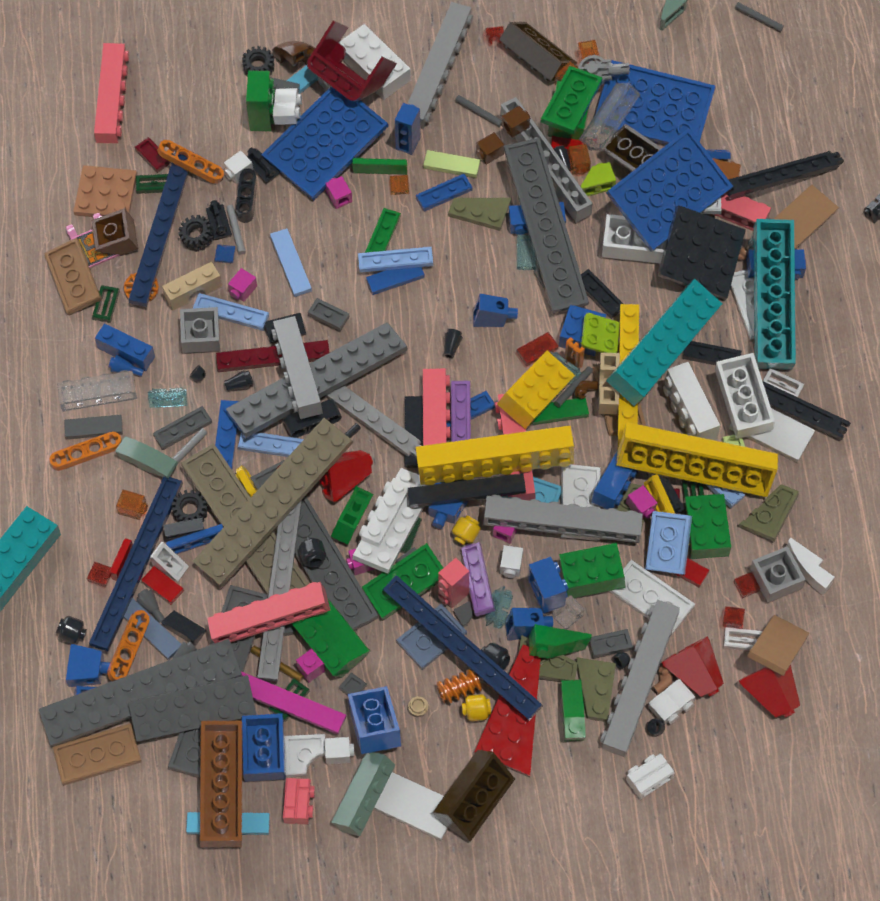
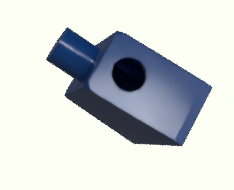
[473,294,518,327]
[429,482,468,529]
[505,608,554,641]
[66,644,114,687]

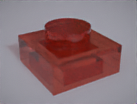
[87,561,111,588]
[734,572,761,598]
[723,606,745,629]

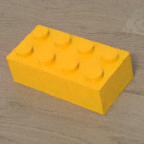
[497,351,575,429]

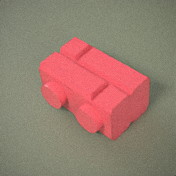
[283,778,315,824]

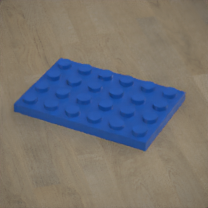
[593,60,716,145]
[261,86,389,201]
[606,128,733,251]

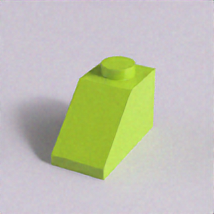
[580,162,616,196]

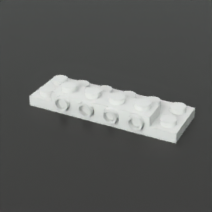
[353,468,426,574]

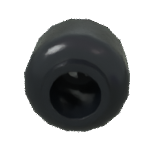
[299,538,326,567]
[56,616,87,644]
[481,643,510,670]

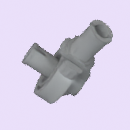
[578,55,630,86]

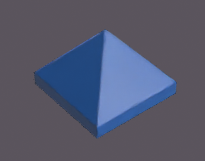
[215,244,236,263]

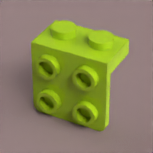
[581,313,620,353]

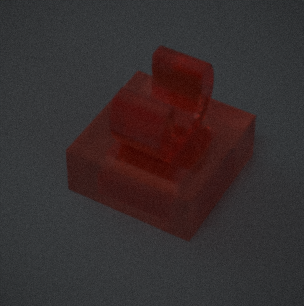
[484,26,504,44]

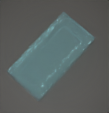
[517,235,536,270]

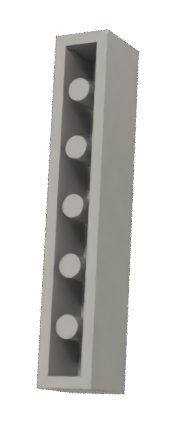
[271,316,323,419]

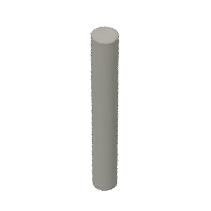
[226,205,246,255]
[172,428,207,463]

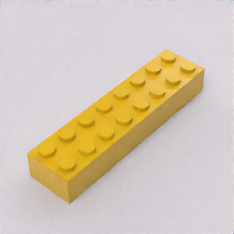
[616,422,778,497]
[416,425,574,485]

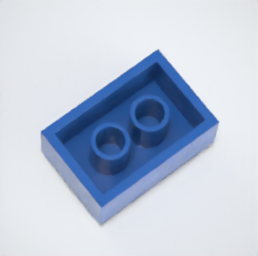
[348,686,401,754]
[242,714,286,782]

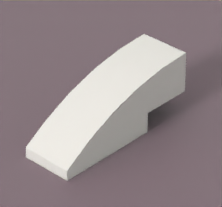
[786,538,834,596]

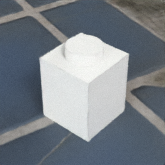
[224,151,253,184]
[500,545,523,578]
[325,737,354,764]

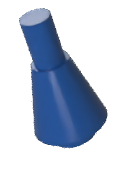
[108,354,144,377]

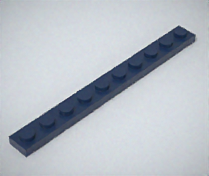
[128,151,194,307]
[89,477,183,652]
[383,575,543,721]

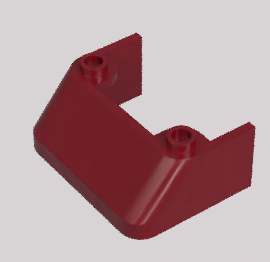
[307,20,397,102]

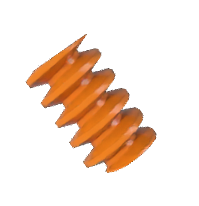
[437,669,482,704]

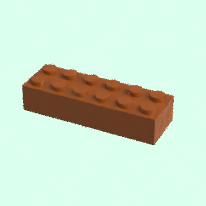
[200,721,242,847]

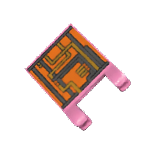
[66,213,120,268]

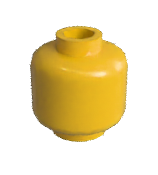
[452,515,481,545]
[462,694,491,722]

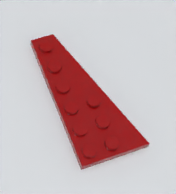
[474,644,541,777]

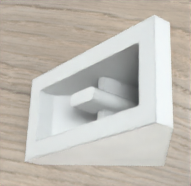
[150,542,189,582]

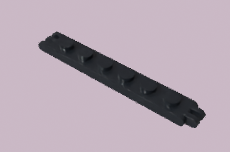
[726,151,844,199]
[762,381,851,440]

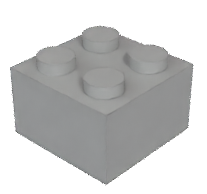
[180,307,220,353]
[750,546,806,603]

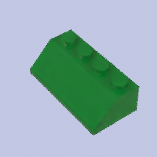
[292,597,371,678]

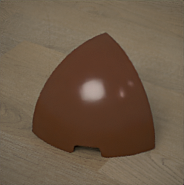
[272,41,315,66]

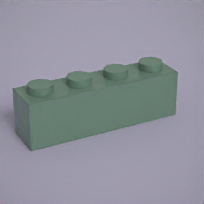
[331,752,396,836]

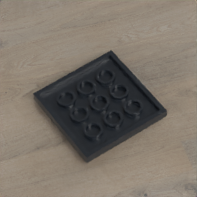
[657,205,746,300]

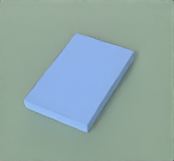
[645,511,692,575]

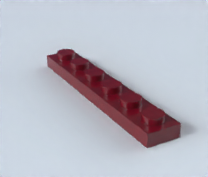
[216,340,330,373]

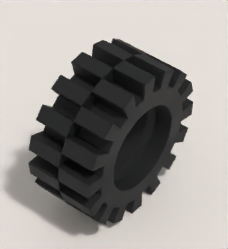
[242,46,275,76]
[178,215,214,251]
[172,489,208,522]

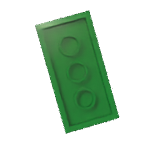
[540,66,603,135]
[362,543,443,620]

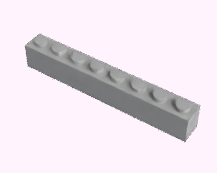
[408,2,474,129]
[500,97,593,223]
[483,495,643,543]
[600,599,680,757]

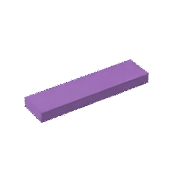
[451,381,471,442]
[461,542,495,616]

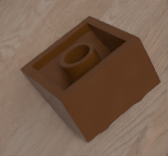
[91,208,138,255]

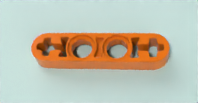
[158,140,224,184]
[49,432,122,471]
[107,610,150,681]

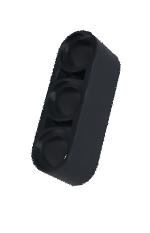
[236,168,257,223]
[284,399,342,438]

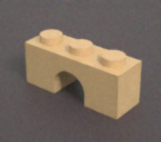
[162,262,222,311]
[599,353,620,414]

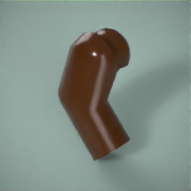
[574,380,599,399]

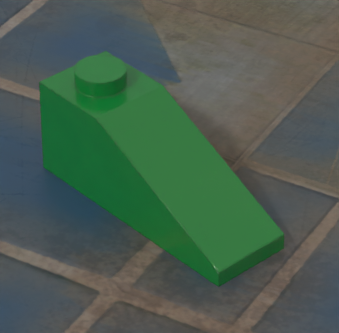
[331,486,374,545]
[529,624,592,658]
[561,680,586,741]

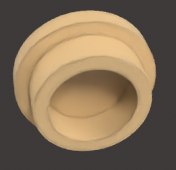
[408,696,428,717]

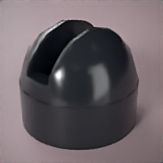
[189,365,206,382]
[613,652,630,670]
[647,718,665,735]

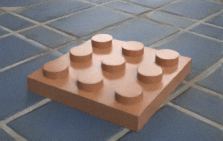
[73,165,137,217]

